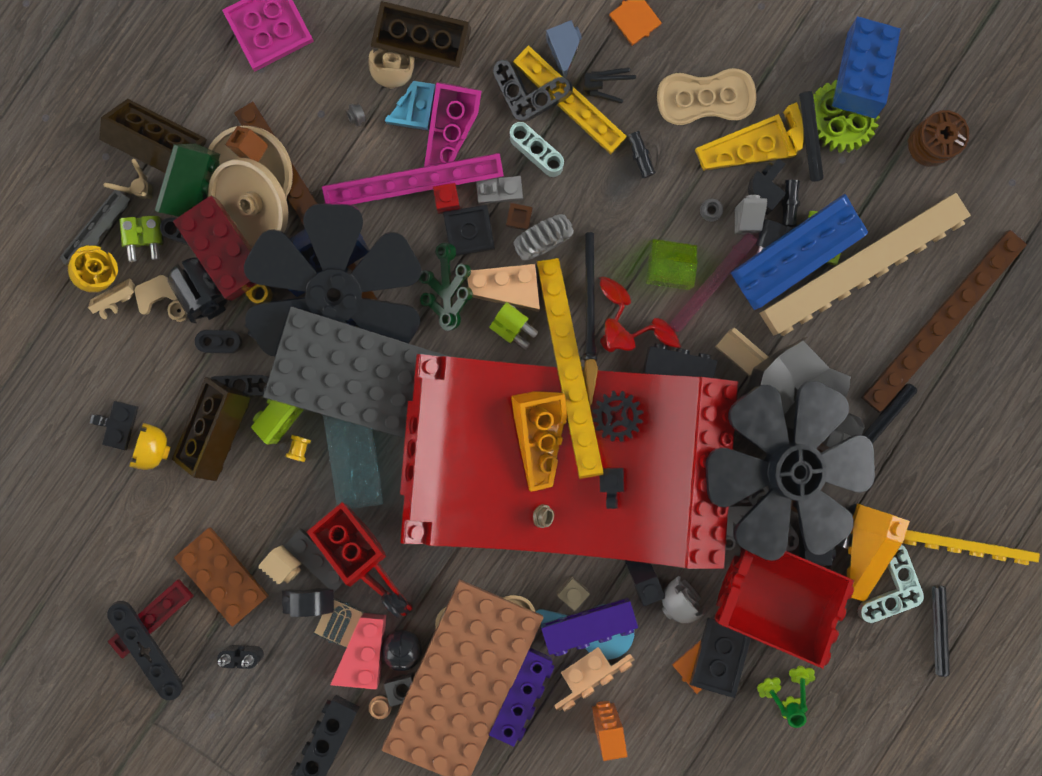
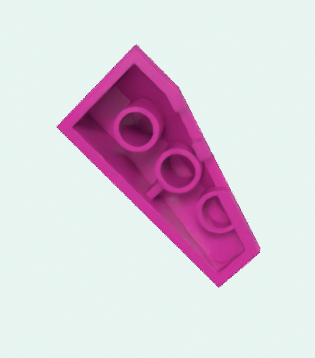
[424,82,482,167]

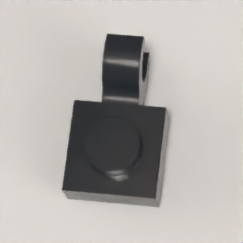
[600,468,624,509]

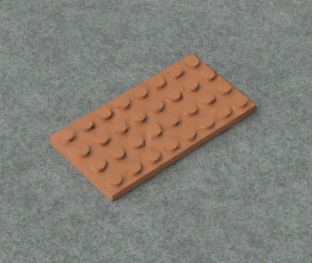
[382,579,544,776]

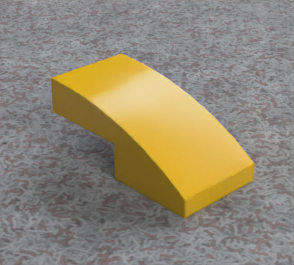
[783,102,804,154]

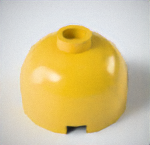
[68,245,118,292]
[129,423,171,470]

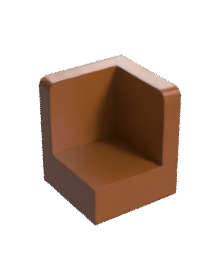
[225,126,268,162]

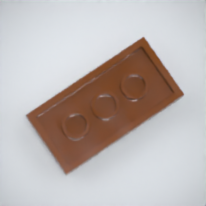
[174,527,269,627]

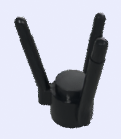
[584,68,636,103]

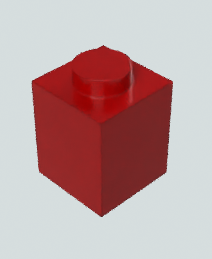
[433,183,460,214]

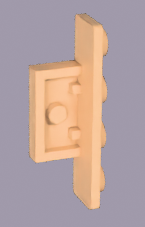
[554,647,635,712]

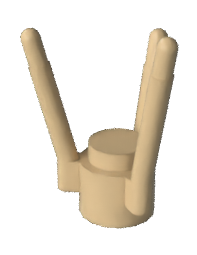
[103,159,153,199]

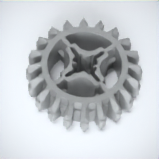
[513,214,574,260]

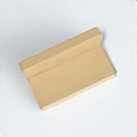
[715,328,769,376]

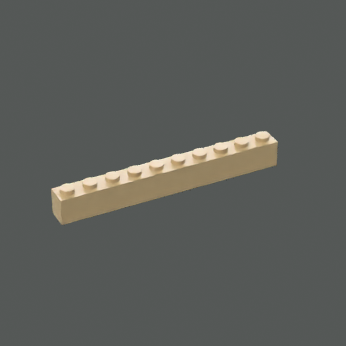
[759,193,971,336]

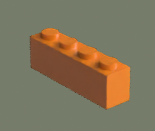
[592,701,627,761]

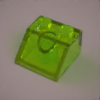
[646,239,697,290]

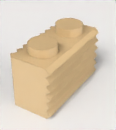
[259,545,302,584]

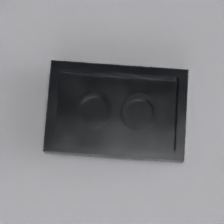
[689,617,751,698]

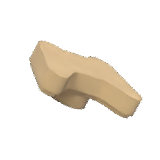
[134,275,178,315]

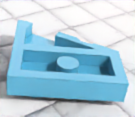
[385,81,436,131]

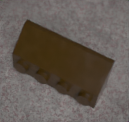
[371,1,471,68]
[99,99,207,173]
[172,377,250,481]

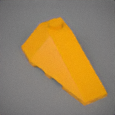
[511,391,567,492]
[847,503,910,602]

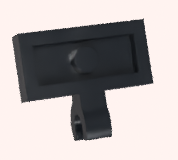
[90,401,139,450]

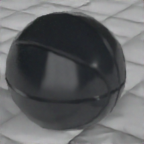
[382,630,422,671]

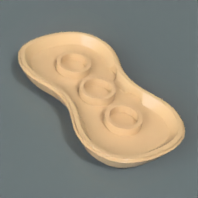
[657,68,756,125]

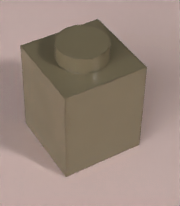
[557,575,590,611]

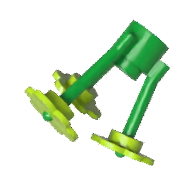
[757,666,815,728]

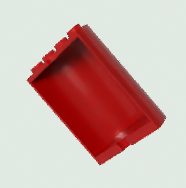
[715,548,854,669]

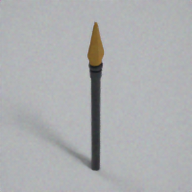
[583,232,598,405]

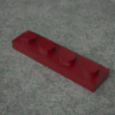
[107,579,194,659]

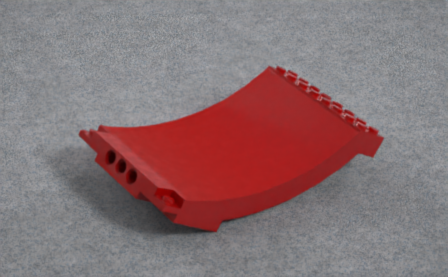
[400,354,738,569]

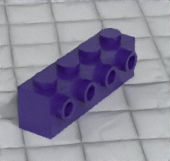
[541,598,638,656]
[489,647,554,747]

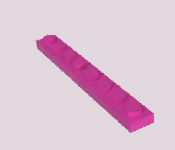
[322,153,504,205]

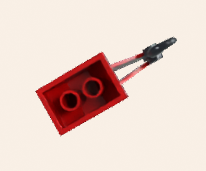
[307,502,413,618]

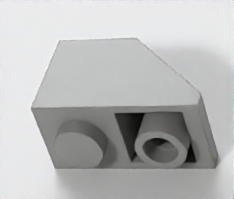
[735,195,767,234]

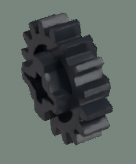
[592,391,644,442]

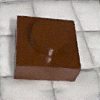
[506,203,533,230]

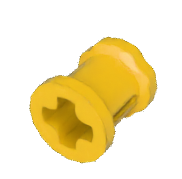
[285,435,311,462]

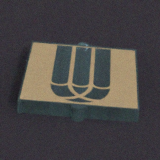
[313,598,364,648]

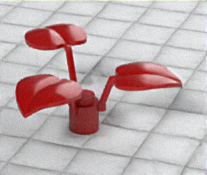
[598,277,681,352]

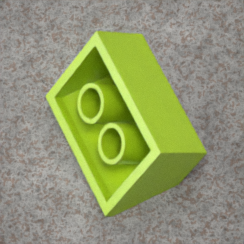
[251,399,304,444]

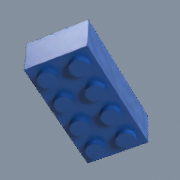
[832,16,901,119]

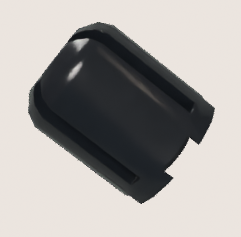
[168,257,231,323]

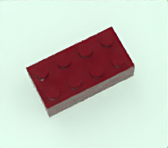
[173,195,257,301]

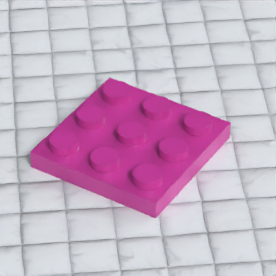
[222,0,314,72]

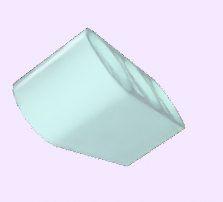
[510,122,564,177]

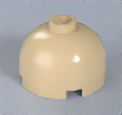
[369,49,415,89]

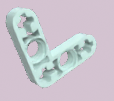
[857,545,924,623]

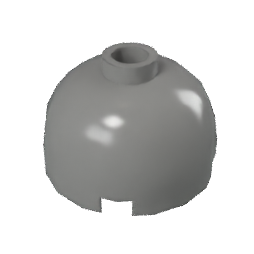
[662,576,706,624]

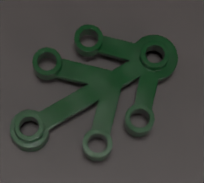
[419,243,473,331]

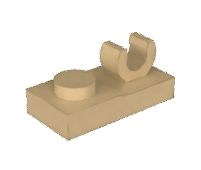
[88,278,135,319]

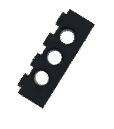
[291,695,360,776]

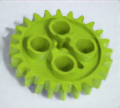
[813,80,880,153]

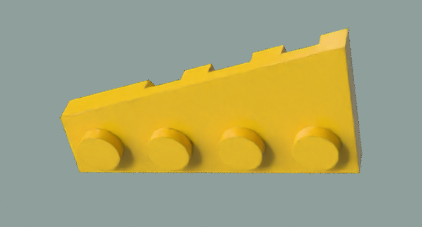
[695,114,796,171]

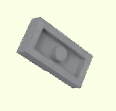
[476,176,523,204]

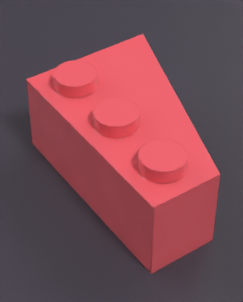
[330,613,386,689]

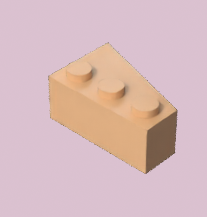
[468,264,540,312]

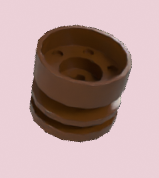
[908,110,970,167]

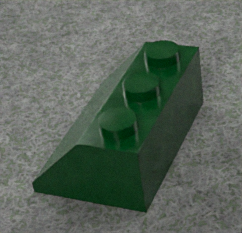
[155,144,220,217]

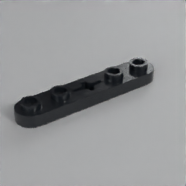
[107,601,183,700]

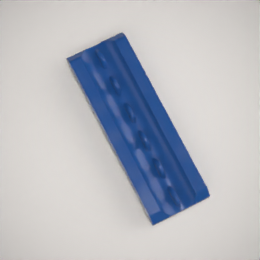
[730,194,868,310]

